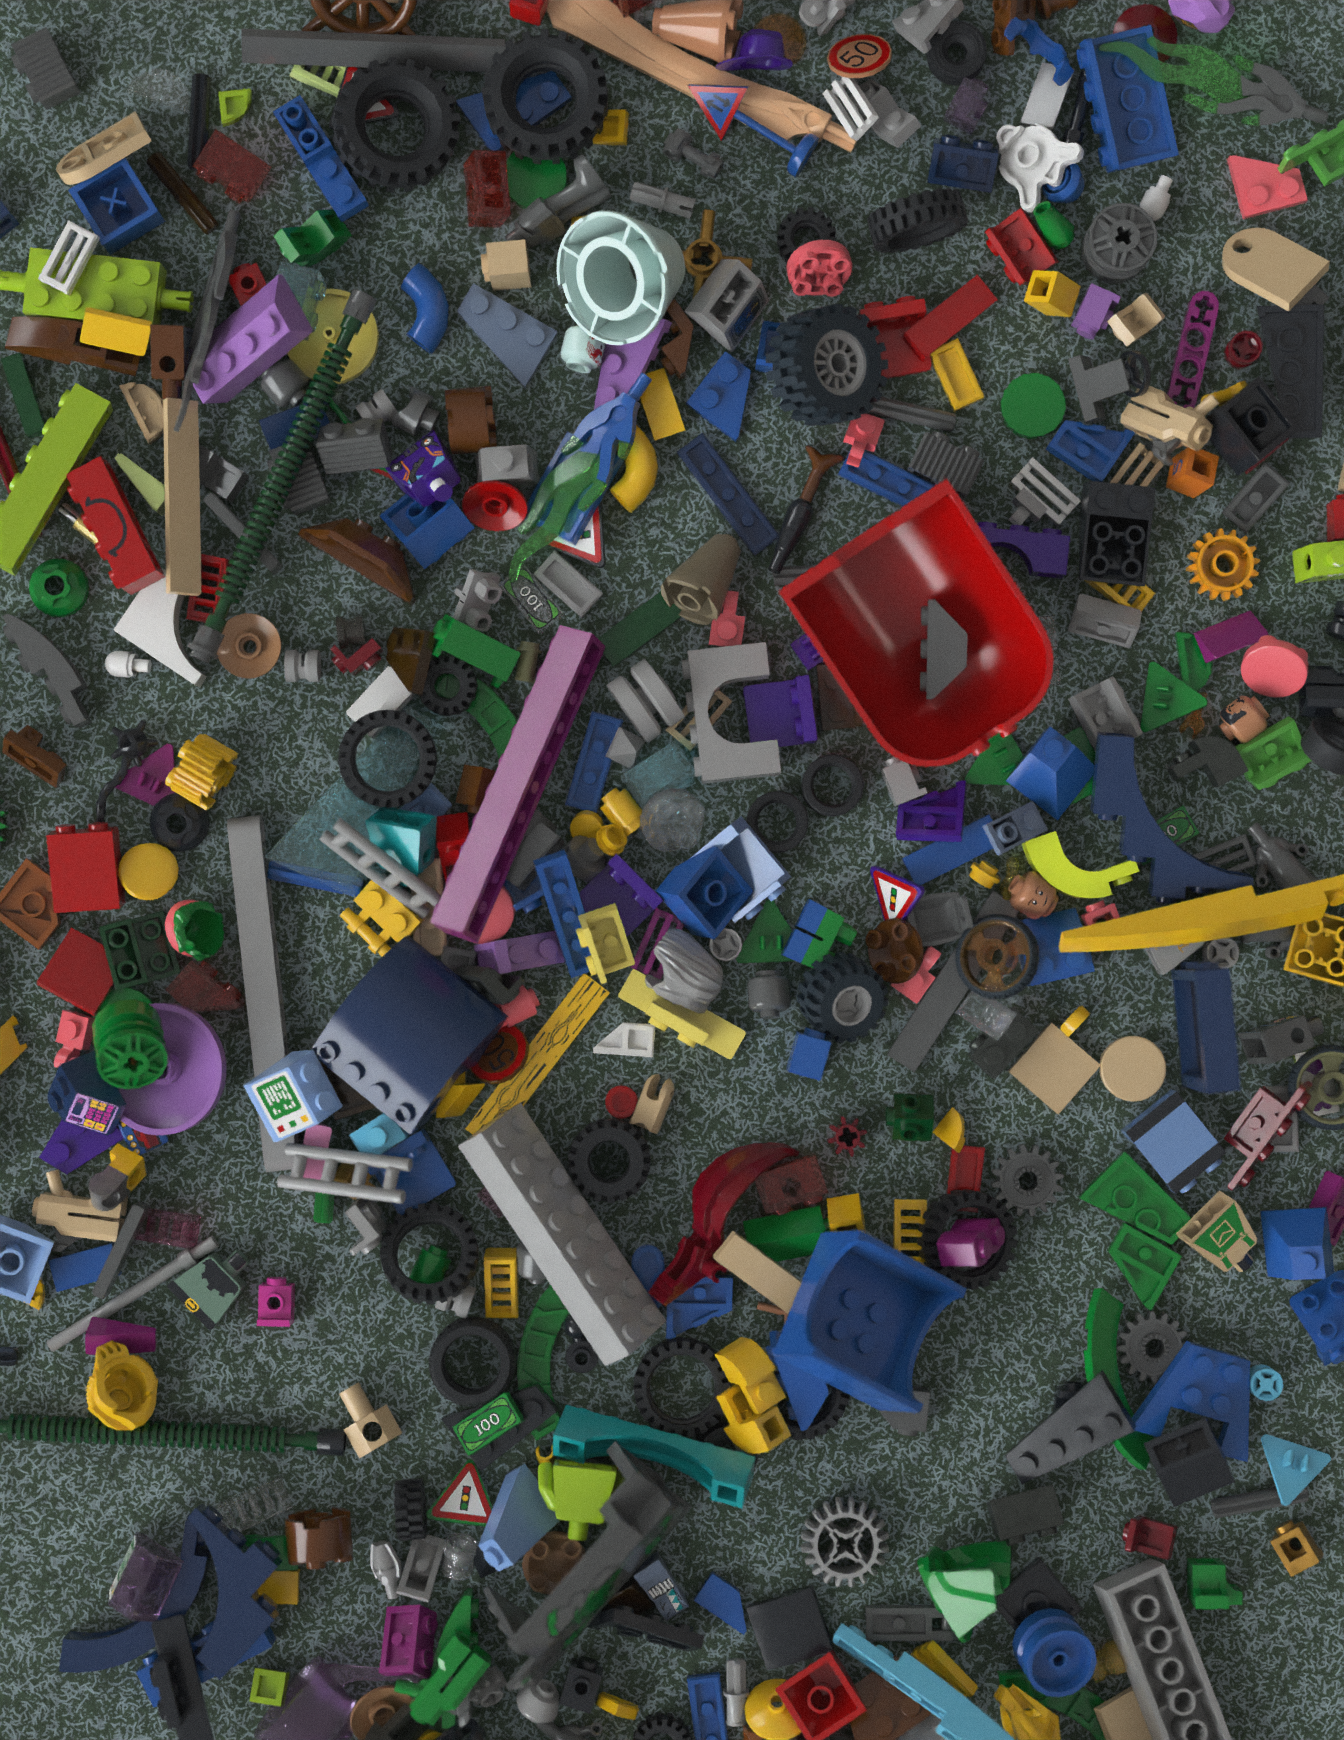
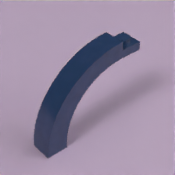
[59,1519,211,1673]

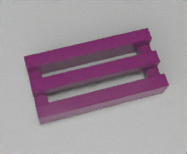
[630,908,684,980]

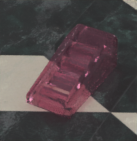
[135,1208,201,1248]

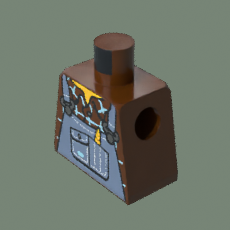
[150,324,193,399]

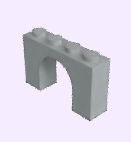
[682,642,781,784]

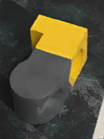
[89,1143,146,1211]

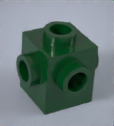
[885,1093,934,1141]

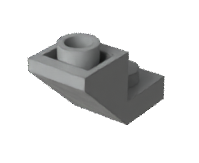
[850,79,921,148]

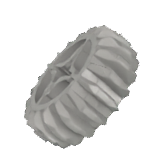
[801,1497,889,1587]

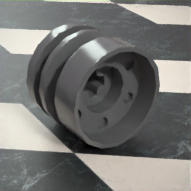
[1081,203,1157,284]

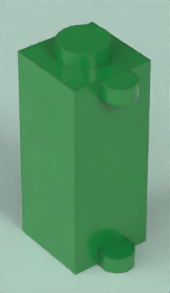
[432,614,521,688]
[743,1206,831,1262]

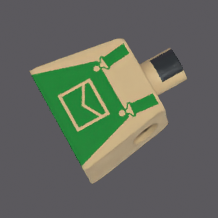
[1176,1190,1257,1272]

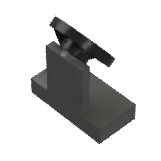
[1068,350,1151,423]

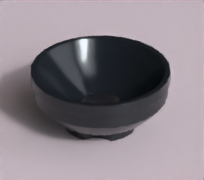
[150,793,210,852]

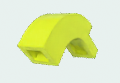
[1022,831,1139,899]

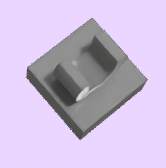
[1008,488,1048,525]

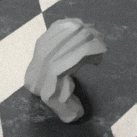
[645,928,723,1014]

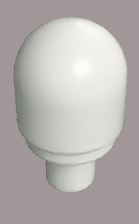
[1140,175,1173,221]
[105,651,151,678]

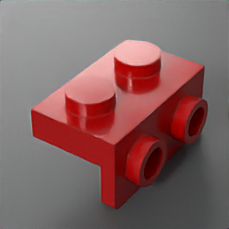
[985,208,1059,286]

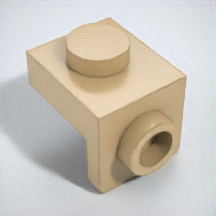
[1107,293,1165,347]

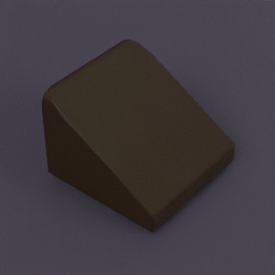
[608,1578,655,1615]

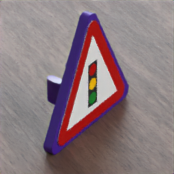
[870,865,925,921]

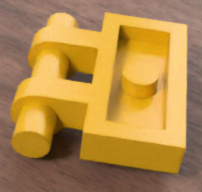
[340,880,424,957]

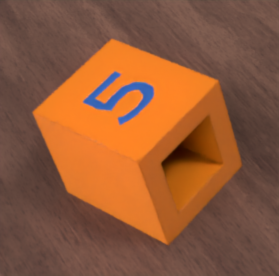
[1166,447,1219,498]

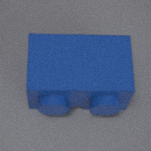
[786,1027,831,1081]

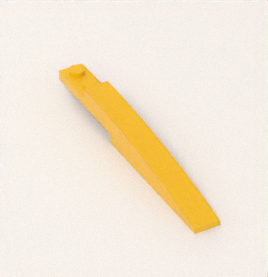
[1059,874,1344,953]

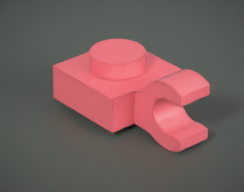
[843,413,885,468]
[709,591,745,647]
[890,946,942,1004]
[54,1010,95,1068]

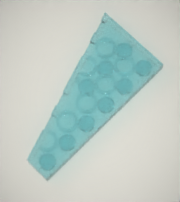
[264,707,436,899]

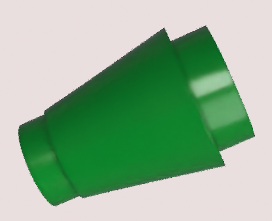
[1033,201,1075,250]

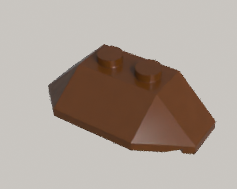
[298,518,416,606]

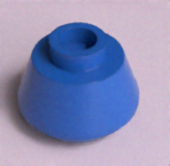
[1042,163,1084,204]

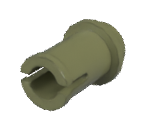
[514,641,542,683]

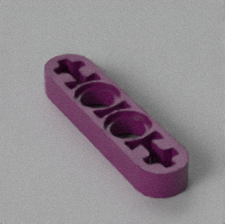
[1166,291,1219,408]

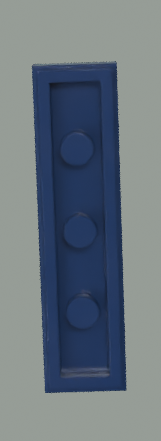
[677,432,779,557]

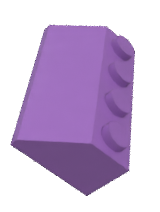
[191,274,313,404]

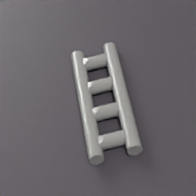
[319,818,441,919]
[277,1143,413,1204]

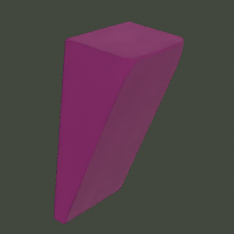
[85,1317,156,1355]

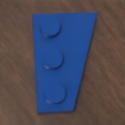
[456,71,572,156]

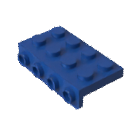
[1077,25,1179,173]

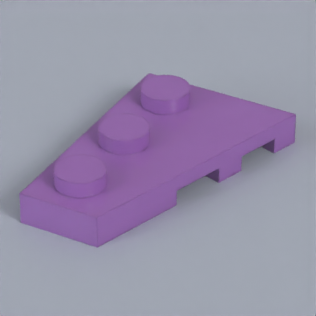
[594,319,672,410]

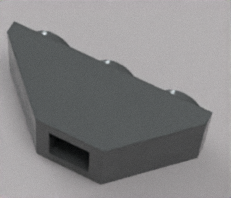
[920,599,967,699]

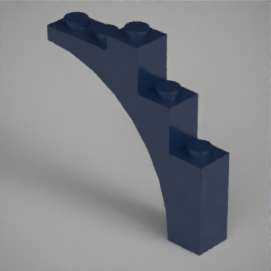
[1090,731,1254,904]

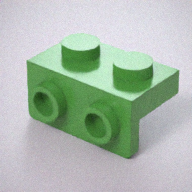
[1235,716,1312,790]

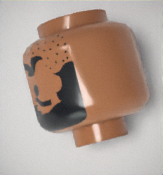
[1219,695,1270,744]

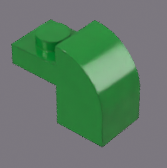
[274,209,352,269]

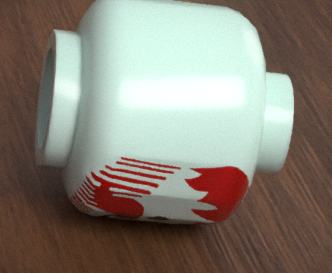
[561,325,606,373]

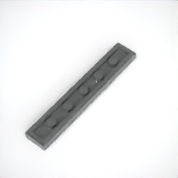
[887,891,1019,1072]

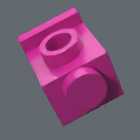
[257,1277,295,1327]

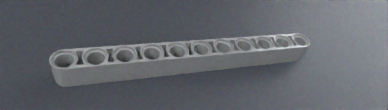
[227,815,299,1172]

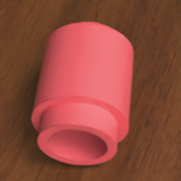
[494,985,540,1028]

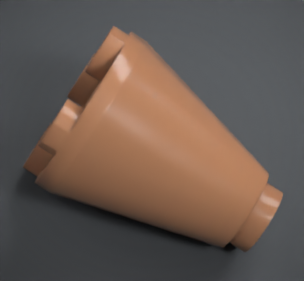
[652,0,744,63]

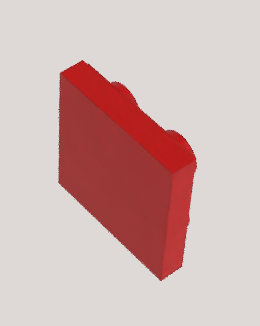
[37,927,114,1016]

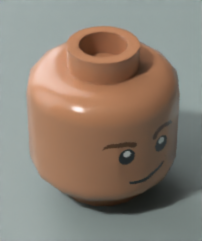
[1008,871,1059,919]

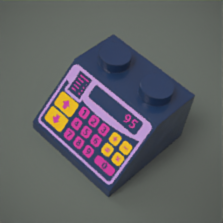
[47,1050,127,1135]

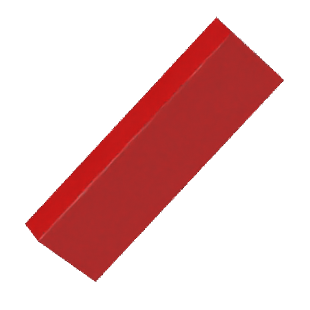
[903,274,998,360]

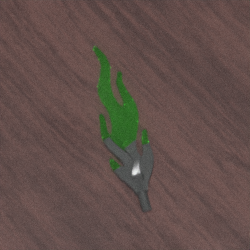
[1098,36,1329,126]

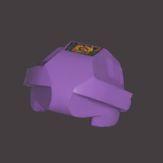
[1168,0,1235,33]

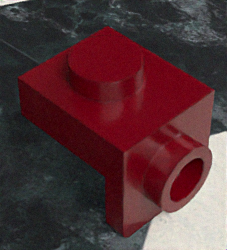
[330,638,384,676]
[1122,1516,1178,1560]

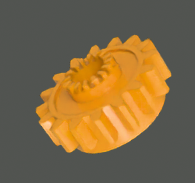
[1186,528,1260,601]

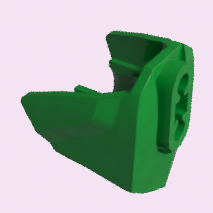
[917,1540,1012,1643]

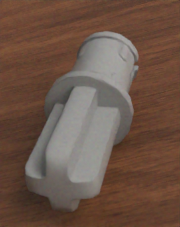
[630,182,696,219]
[723,1657,749,1727]

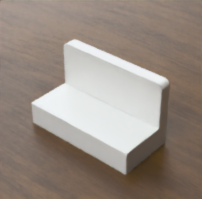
[346,666,416,739]

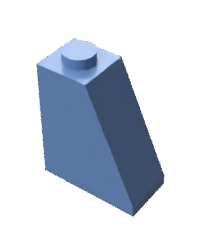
[478,1463,560,1572]

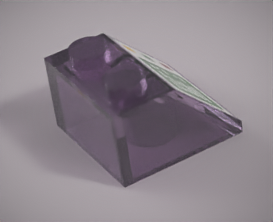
[108,1531,184,1622]

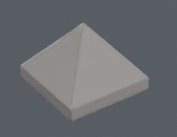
[605,727,645,769]

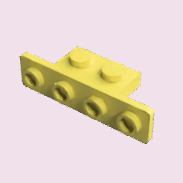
[618,969,746,1059]

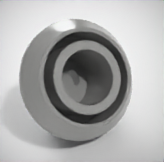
[516,1679,559,1724]

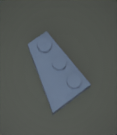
[457,283,558,390]

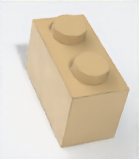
[481,239,532,291]

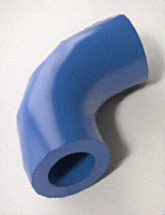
[401,263,449,355]

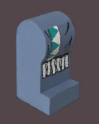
[633,1551,689,1621]

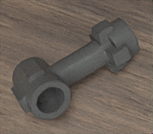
[663,128,724,179]

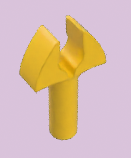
[1201,381,1247,406]

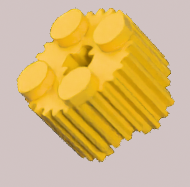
[165,734,238,810]

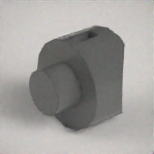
[392,386,441,436]
[559,835,605,883]

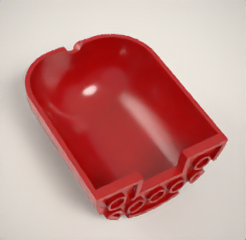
[778,478,1053,767]

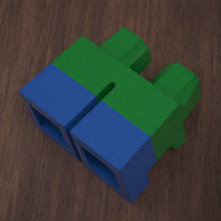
[781,899,858,969]

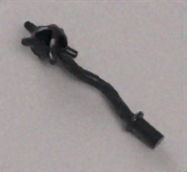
[87,720,158,828]

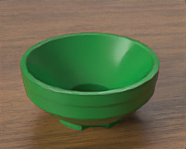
[29,558,89,618]

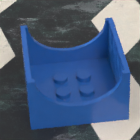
[773,1230,966,1413]

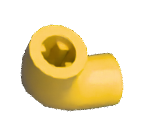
[609,425,658,513]

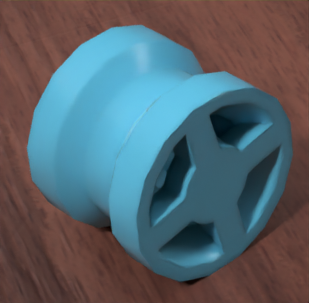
[1250,1364,1283,1401]

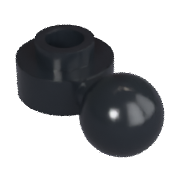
[564,1314,598,1373]

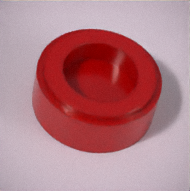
[605,1085,638,1118]

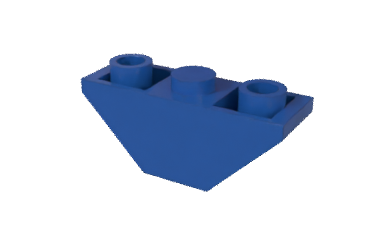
[766,1330,829,1431]

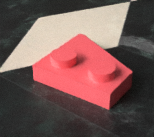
[1227,155,1308,219]

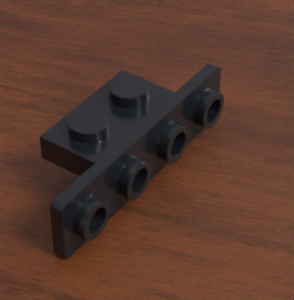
[150,1614,214,1740]

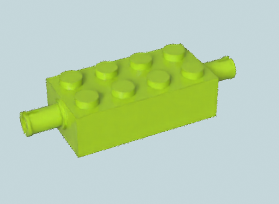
[0,247,194,325]

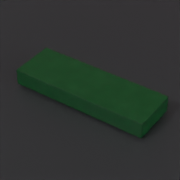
[598,591,682,668]

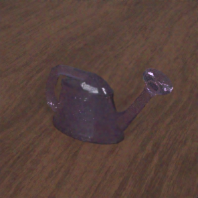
[254,1655,422,1740]

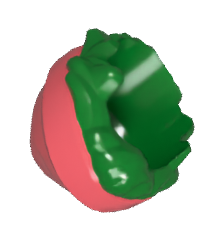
[165,900,225,961]

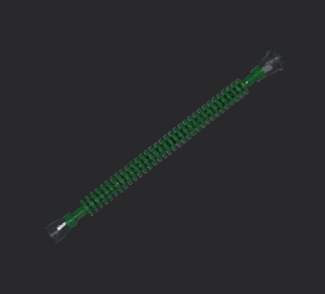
[0,1413,346,1456]

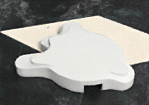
[996,124,1084,213]

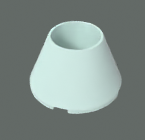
[557,211,685,345]

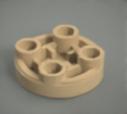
[1099,1036,1166,1102]

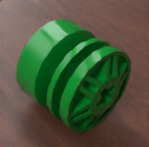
[92,999,167,1089]

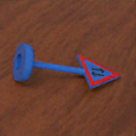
[688,84,819,178]

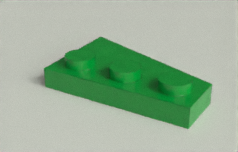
[1077,1151,1191,1245]

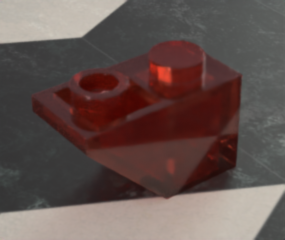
[165,960,245,1011]

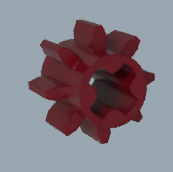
[826,1116,867,1157]

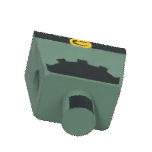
[167,1249,250,1331]

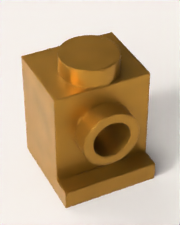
[1270,1519,1324,1577]

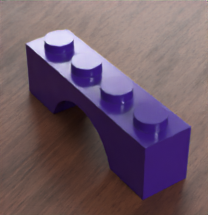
[978,522,1070,579]

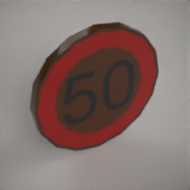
[470,1025,529,1084]

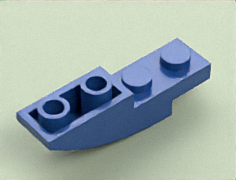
[273,95,369,223]

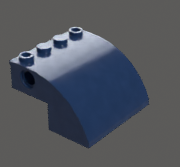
[311,935,508,1134]

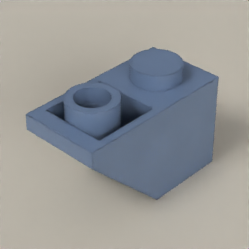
[983,801,1048,856]

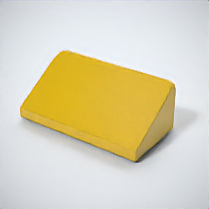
[80,307,152,356]

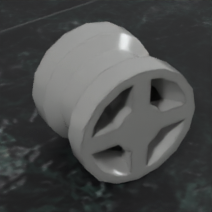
[1202,938,1239,968]

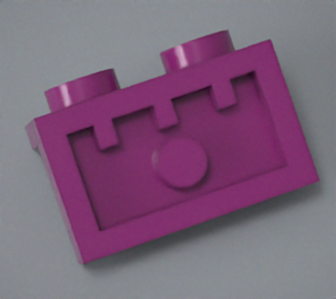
[379,1604,438,1679]

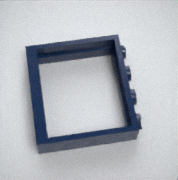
[1171,961,1241,1094]

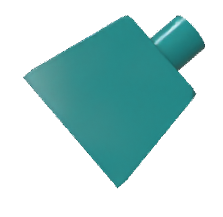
[365,807,437,886]

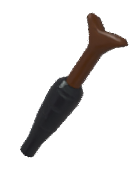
[768,445,845,574]

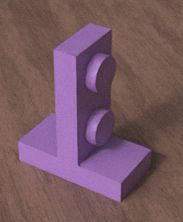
[474,931,565,974]

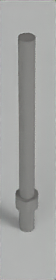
[47,1236,219,1352]

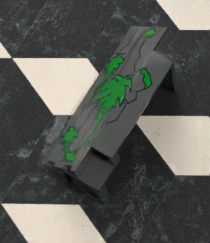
[484,1441,693,1691]

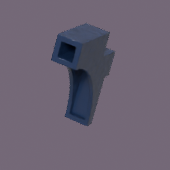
[187,1503,283,1680]

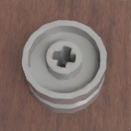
[607,659,685,744]

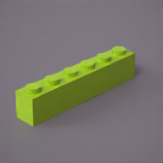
[0,383,113,576]

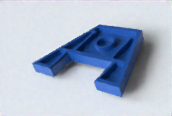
[1132,1341,1250,1462]

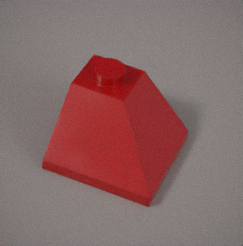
[775,1649,867,1740]

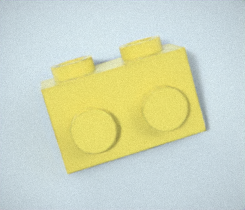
[576,903,635,984]

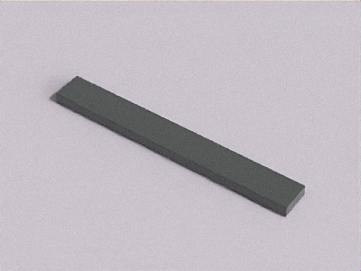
[241,29,505,72]

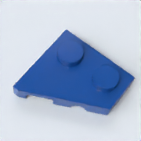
[686,351,751,442]

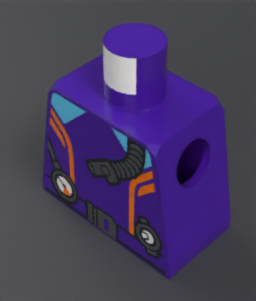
[385,430,461,507]

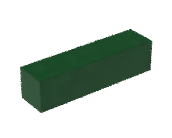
[1,352,46,439]

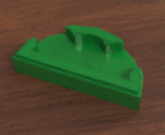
[1175,632,1213,692]

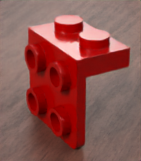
[858,296,932,379]

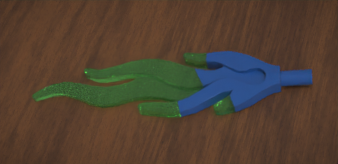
[509,372,652,583]

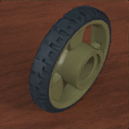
[1288,1045,1344,1130]

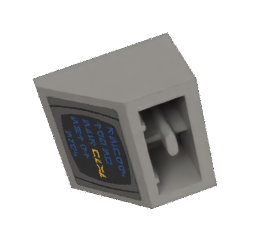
[684,259,769,352]

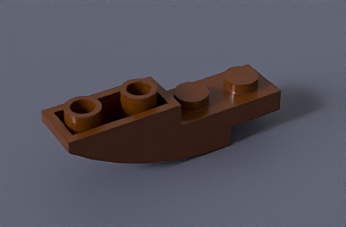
[5,316,140,377]

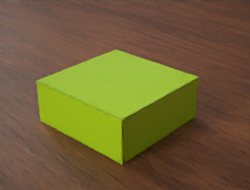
[249,1667,290,1707]

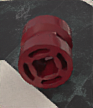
[1224,330,1263,369]

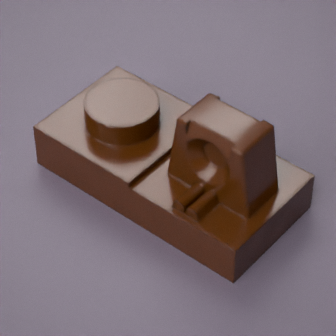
[2,725,66,788]

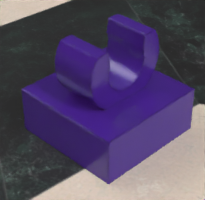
[789,633,824,672]

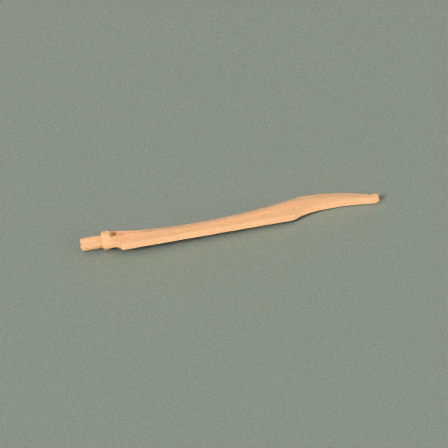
[546,0,857,152]

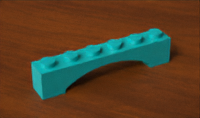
[553,1405,755,1508]

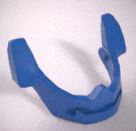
[1004,17,1074,86]

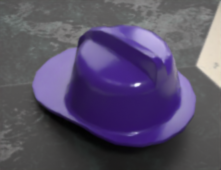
[716,29,793,71]

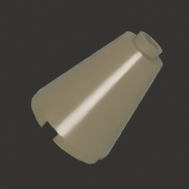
[661,534,741,625]

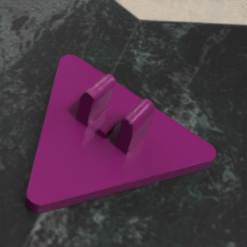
[115,744,177,815]

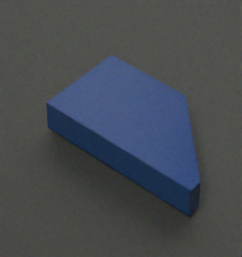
[694,1571,747,1635]

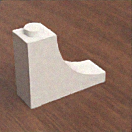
[114,568,207,687]

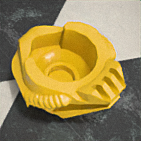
[86,1340,158,1430]
[993,1684,1061,1740]

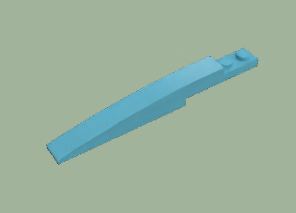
[832,1623,1015,1740]

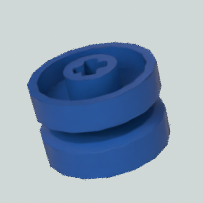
[1012,1608,1097,1697]

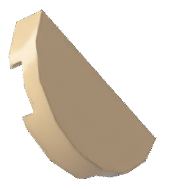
[119,382,164,445]

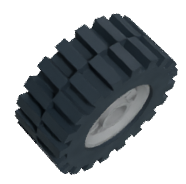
[766,304,888,426]

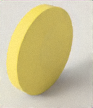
[287,289,379,384]

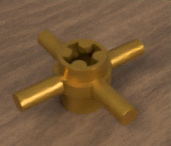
[682,210,753,300]

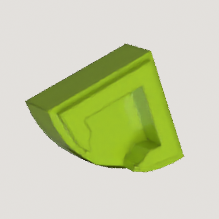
[218,88,252,127]

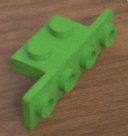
[1277,119,1344,187]

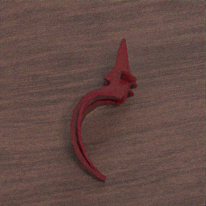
[648,1142,799,1306]

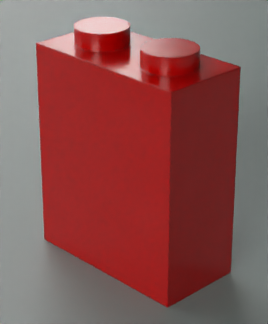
[46,822,125,913]

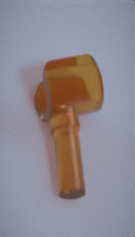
[1179,692,1208,739]

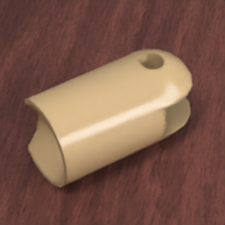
[629,1074,675,1134]

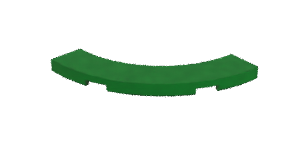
[431,659,518,759]
[517,1284,569,1441]
[1084,1288,1155,1470]
[997,1669,1106,1740]

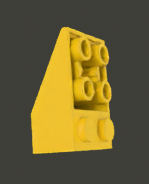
[1283,913,1344,988]

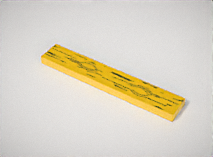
[465,974,610,1135]

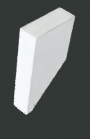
[593,1022,655,1057]

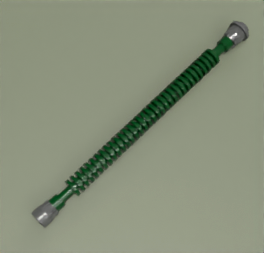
[187,289,377,663]

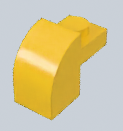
[715,1337,786,1415]
[716,1384,792,1454]

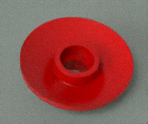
[462,480,528,531]

